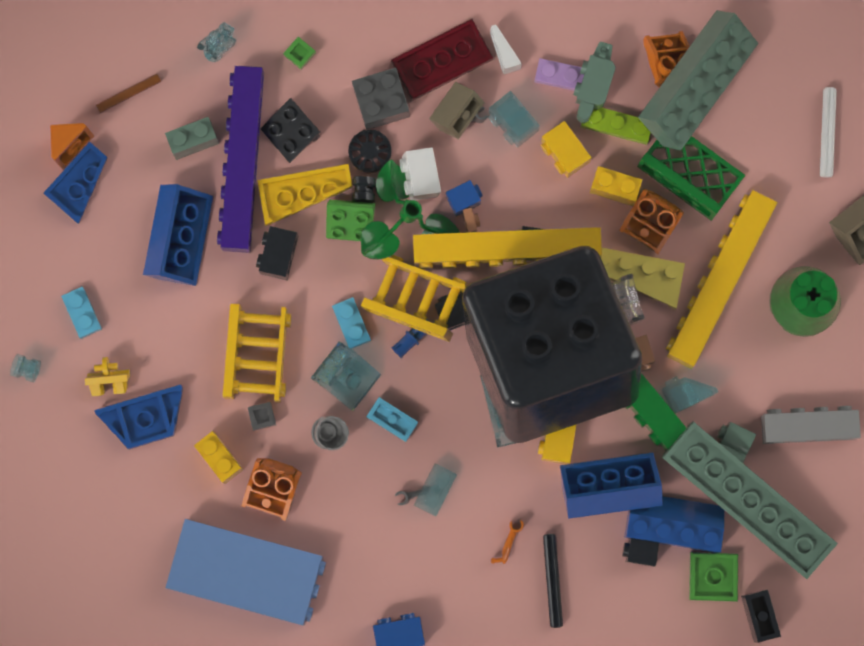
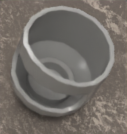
[311,416,349,450]

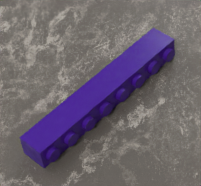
[217,66,264,253]

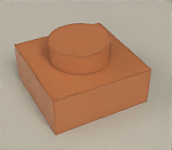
[463,208,481,233]

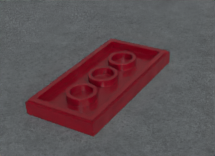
[391,19,493,101]

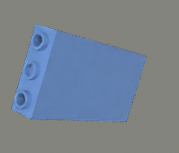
[165,519,326,625]

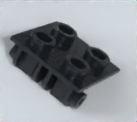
[260,98,320,163]

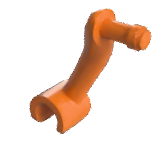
[491,519,524,564]

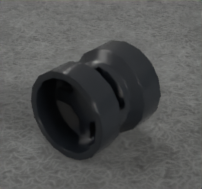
[352,176,376,203]

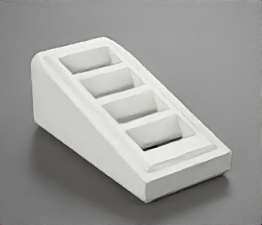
[490,25,522,75]

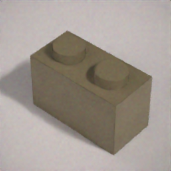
[429,82,485,140]

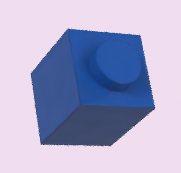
[446,180,483,217]

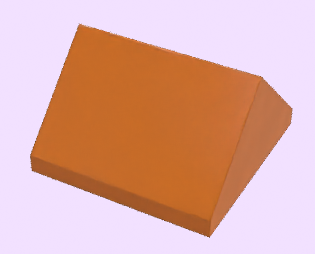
[50,123,94,170]

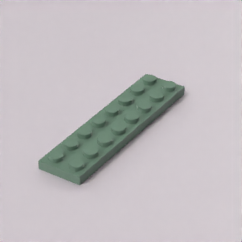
[662,421,838,579]

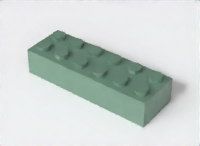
[638,10,759,150]

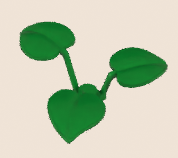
[361,160,460,260]

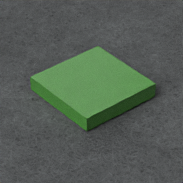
[689,552,738,602]

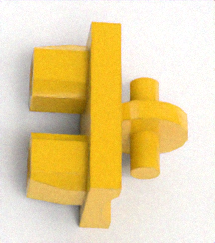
[85,357,130,396]

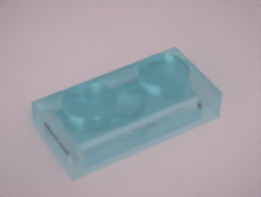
[414,464,457,516]

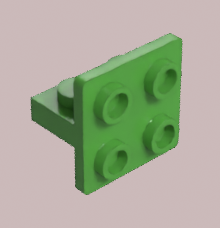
[326,199,375,241]

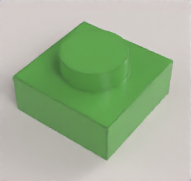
[283,37,316,70]

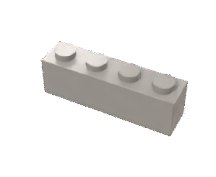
[761,406,861,444]

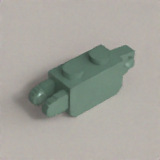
[573,42,616,124]

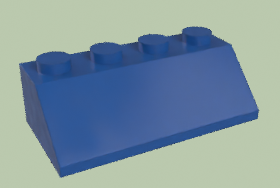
[143,184,213,286]
[624,496,725,553]

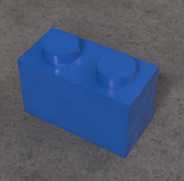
[373,613,425,646]

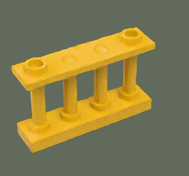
[361,255,467,342]
[222,304,291,403]

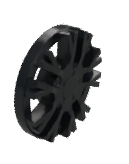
[348,129,391,173]

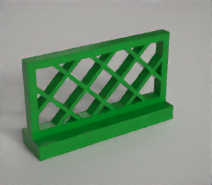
[637,136,745,221]

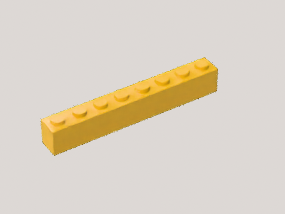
[665,190,778,369]
[413,227,602,269]

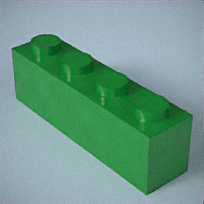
[625,373,686,454]

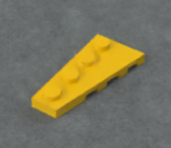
[257,164,353,226]

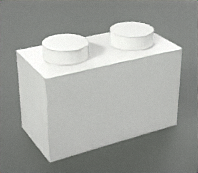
[400,147,441,201]

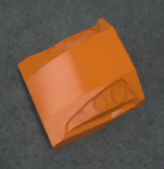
[643,31,690,88]
[619,189,684,254]
[241,458,302,521]

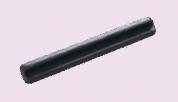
[543,534,563,628]

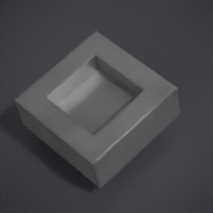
[248,402,276,431]

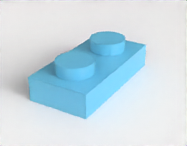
[61,287,102,339]
[332,297,371,349]
[366,397,419,442]

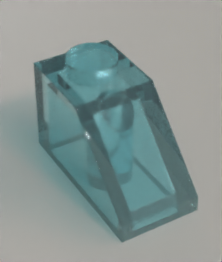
[662,376,718,414]

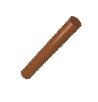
[96,74,161,113]

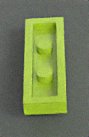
[580,108,651,145]

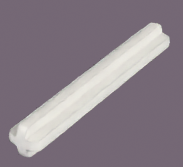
[820,87,837,178]

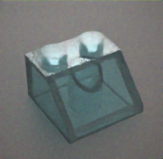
[311,341,381,411]

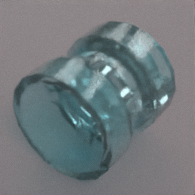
[10,354,41,383]

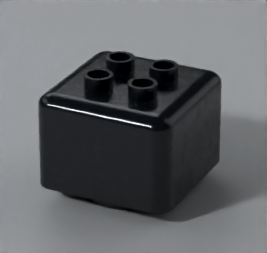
[462,246,642,443]

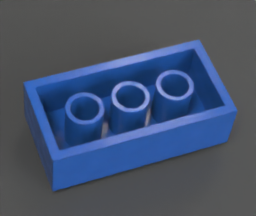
[560,452,663,519]

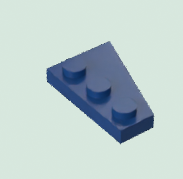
[43,142,107,224]

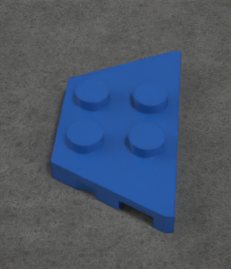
[94,384,183,450]

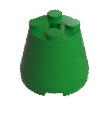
[769,266,841,337]

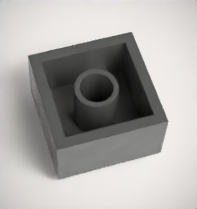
[352,68,410,130]

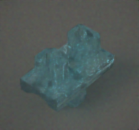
[197,22,236,62]

